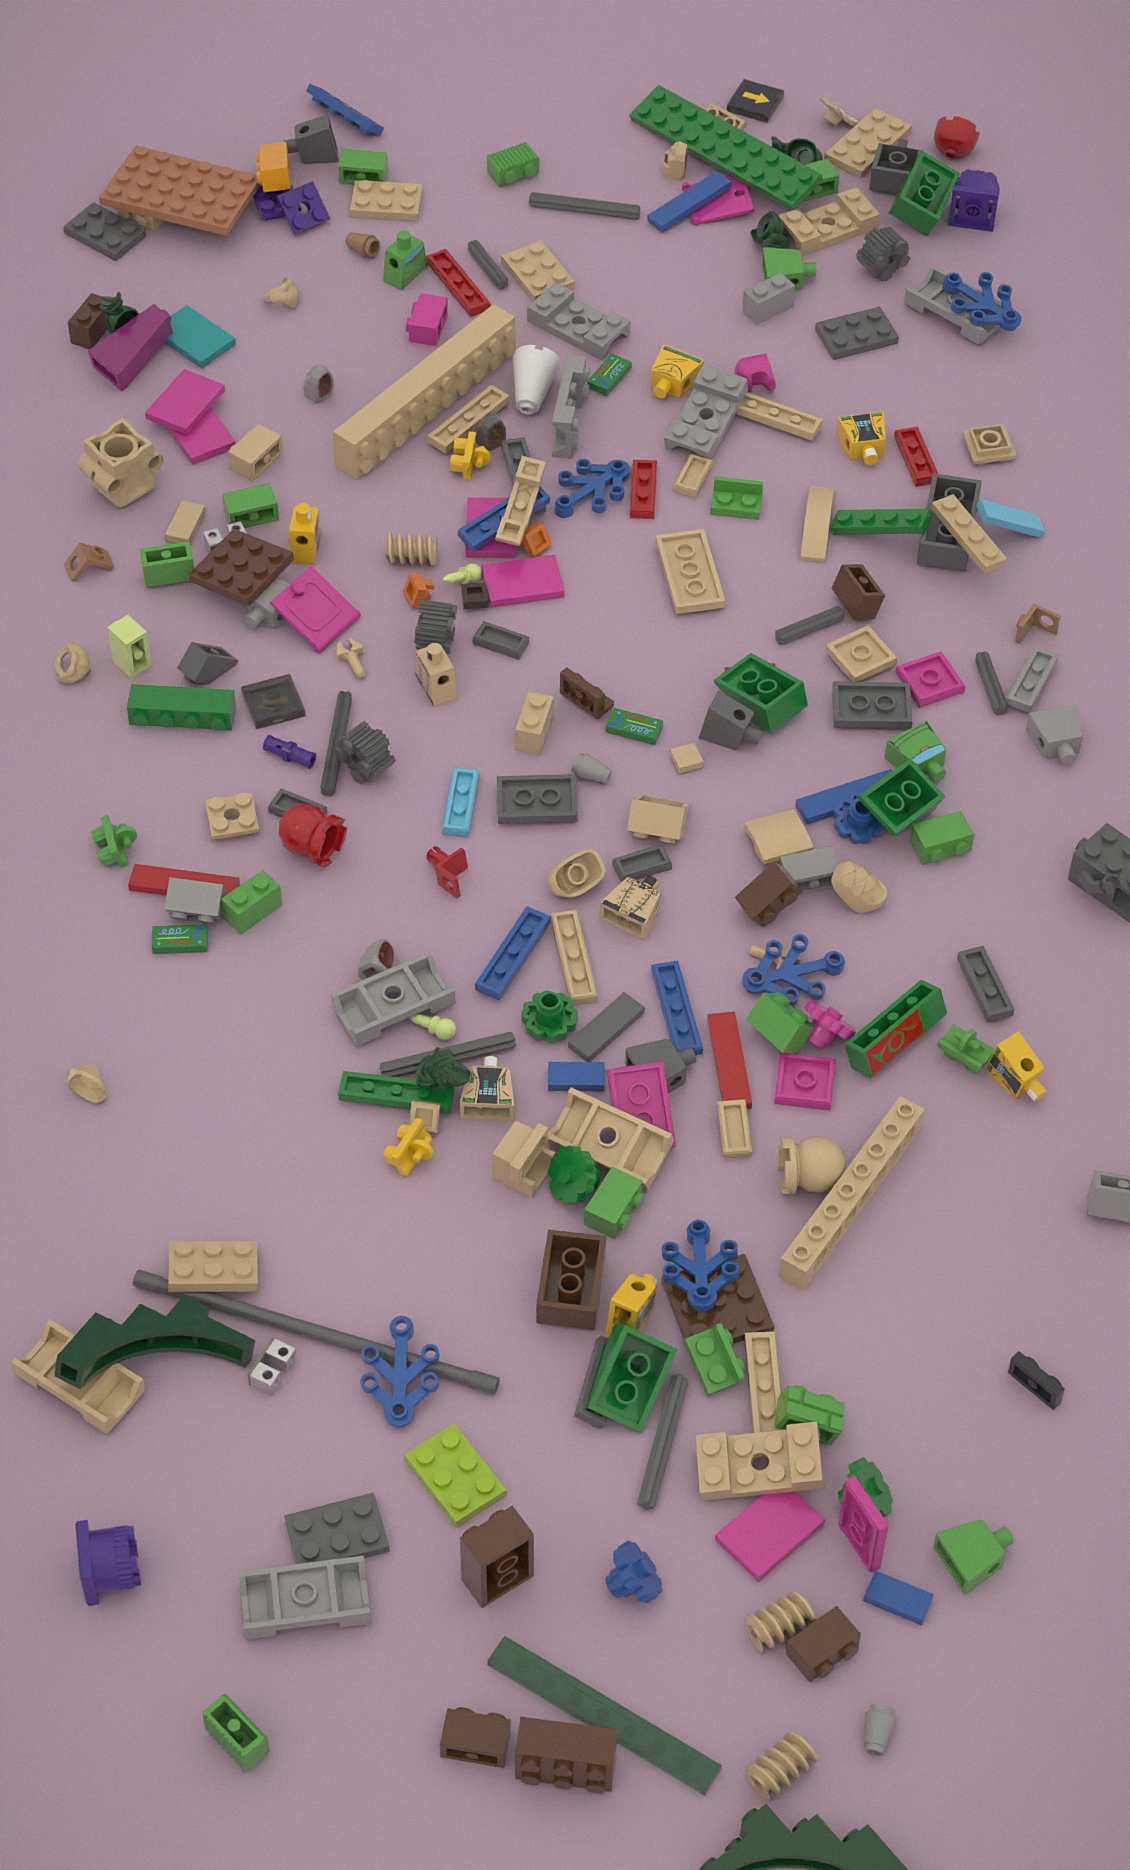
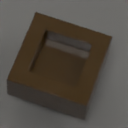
[461,582,489,609]

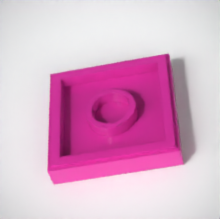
[895,651,966,708]
[774,1052,836,1110]

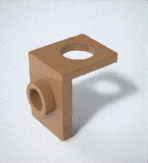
[64,542,114,581]
[1015,604,1061,644]

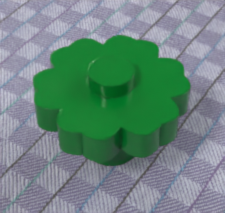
[521,991,578,1043]
[548,1145,601,1205]
[838,1457,893,1518]

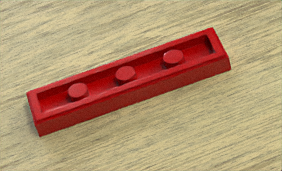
[426,249,491,317]
[128,864,240,895]
[707,1011,752,1109]

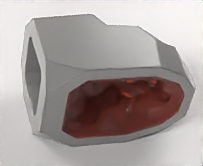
[303,364,334,403]
[358,939,396,980]

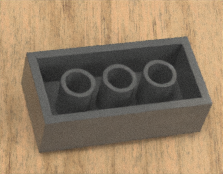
[917,473,982,572]

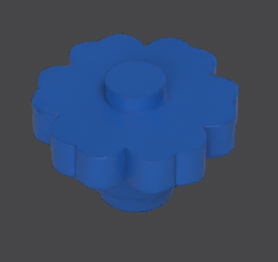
[833,791,885,844]
[605,1540,662,1604]

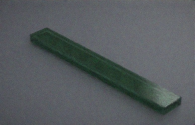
[487,1636,722,1796]

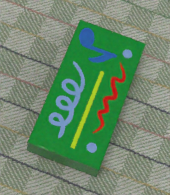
[587,353,632,396]
[606,708,663,745]
[152,924,208,954]

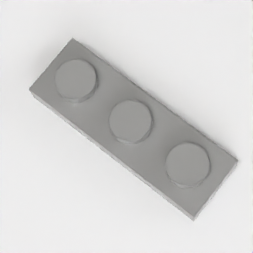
[1006,646,1059,713]

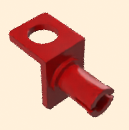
[426,846,468,899]

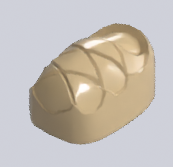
[546,849,606,897]
[831,860,888,914]

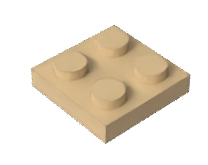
[826,625,897,682]

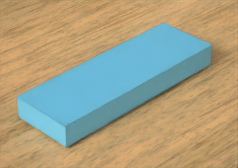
[976,499,1045,538]
[442,768,479,837]

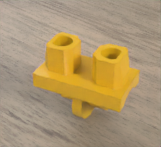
[450,431,491,480]
[383,1118,434,1176]

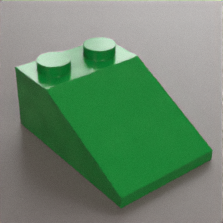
[888,151,960,236]
[714,653,808,733]
[858,758,946,836]
[586,1323,678,1432]

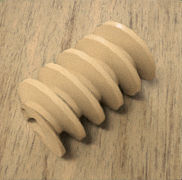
[386,532,438,566]
[745,1590,816,1653]
[746,1731,819,1802]

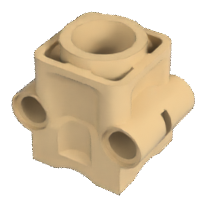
[77,418,164,507]

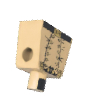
[414,643,458,707]
[600,875,661,940]

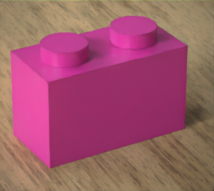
[406,293,448,346]

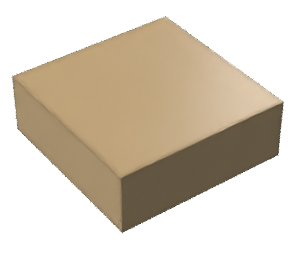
[670,743,704,774]
[409,1100,441,1133]

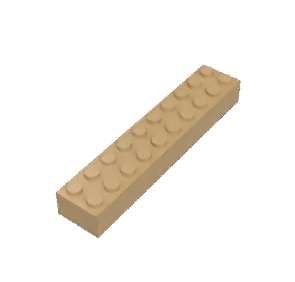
[333,304,516,480]

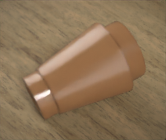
[346,232,380,258]

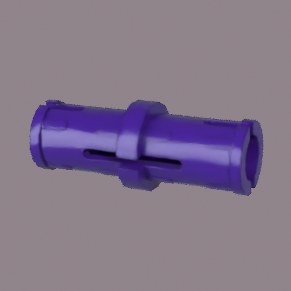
[263,735,317,768]

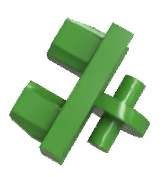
[91,815,137,867]
[937,1024,995,1074]

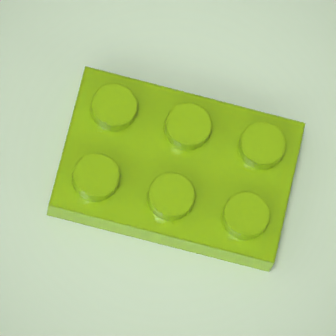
[404,1423,507,1528]

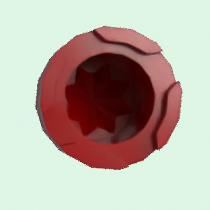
[278,803,347,867]

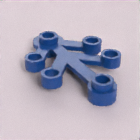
[942,272,1022,331]
[555,459,630,518]
[742,934,845,1006]
[662,1220,739,1312]
[360,1316,440,1427]

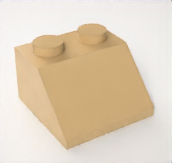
[627,795,690,843]

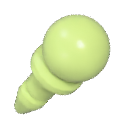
[442,563,483,584]
[409,1013,456,1040]

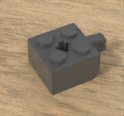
[869,139,923,194]

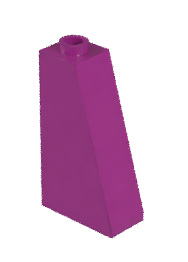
[88,304,173,391]

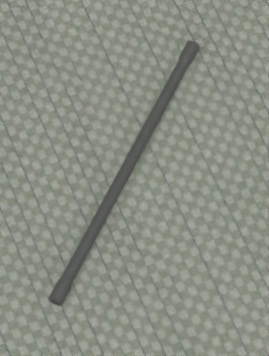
[133,1269,500,1395]

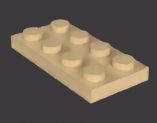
[824,108,912,178]
[655,529,725,614]

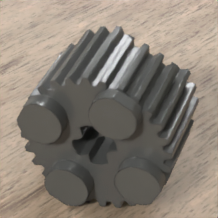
[856,226,910,281]
[414,600,457,654]
[335,721,396,783]

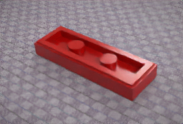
[894,426,938,487]
[630,459,657,519]

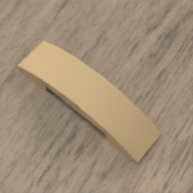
[495,456,546,546]
[800,486,834,562]

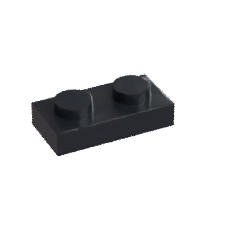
[1008,1351,1065,1410]

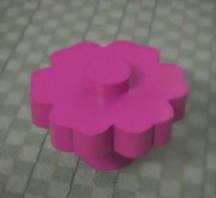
[804,999,856,1049]

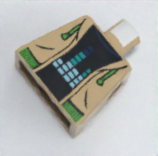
[460,1056,514,1121]

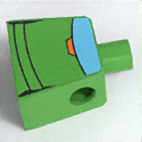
[383,230,428,291]
[884,720,946,782]

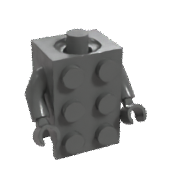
[1068,823,1130,923]

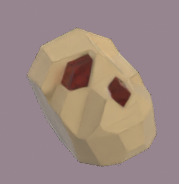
[663,141,688,180]

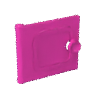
[682,175,754,225]
[270,566,361,653]

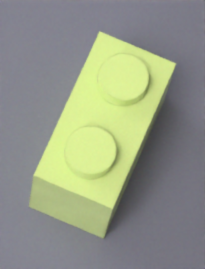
[107,615,152,679]

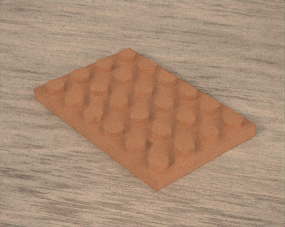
[99,146,261,236]

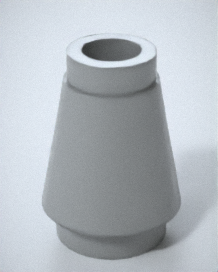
[571,753,612,784]
[865,1704,897,1756]

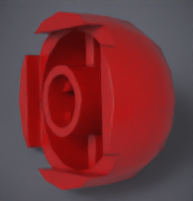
[933,116,980,159]

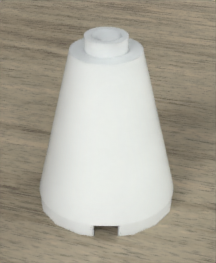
[513,345,560,415]

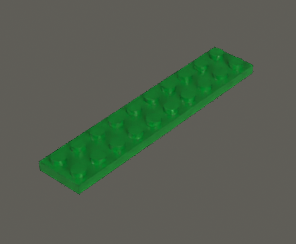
[629,85,823,210]

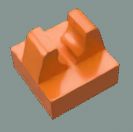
[520,522,552,557]
[403,572,435,609]

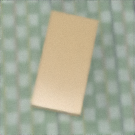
[673,454,713,498]
[165,501,206,543]
[717,1099,752,1158]

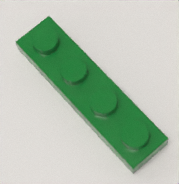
[830,509,931,535]
[338,1071,455,1114]

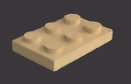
[350,180,423,221]
[501,240,575,301]
[168,1241,258,1292]

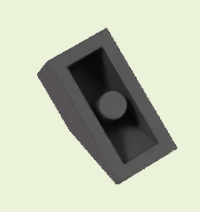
[177,642,239,685]

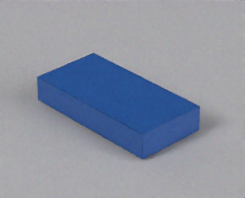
[548,1062,605,1091]
[863,1570,934,1625]

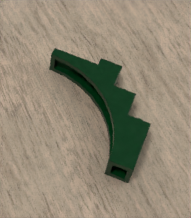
[54,1295,255,1389]
[699,1804,908,1870]

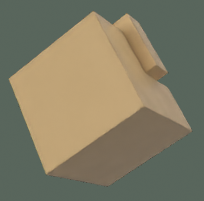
[492,1121,555,1198]

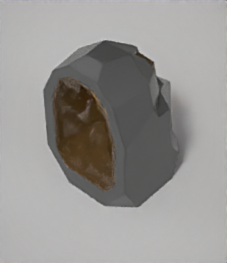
[475,413,506,451]

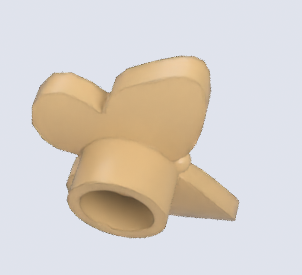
[820,95,859,126]

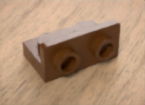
[560,667,614,720]

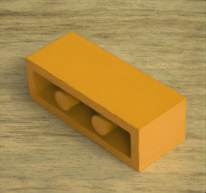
[256,142,291,192]

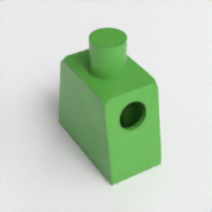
[762,248,816,291]
[933,1519,1013,1595]

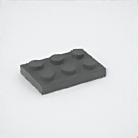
[63,202,146,261]
[815,306,899,360]
[832,681,912,729]
[497,774,578,824]
[284,1492,390,1564]

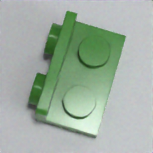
[710,477,763,520]
[683,1323,745,1396]

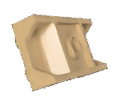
[778,187,880,256]
[548,1088,674,1190]
[11,1319,145,1434]
[696,1422,825,1501]

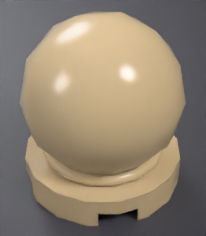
[778,1136,846,1195]

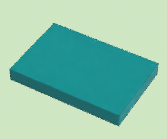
[165,305,236,368]

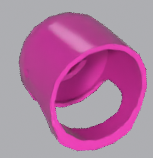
[735,353,776,392]

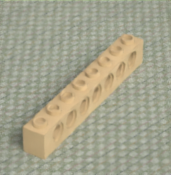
[779,1096,925,1290]

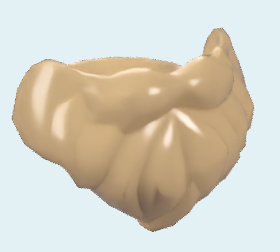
[263,277,299,309]
[54,642,91,684]
[66,1064,107,1104]

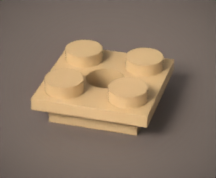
[962,424,1017,465]
[205,792,259,840]

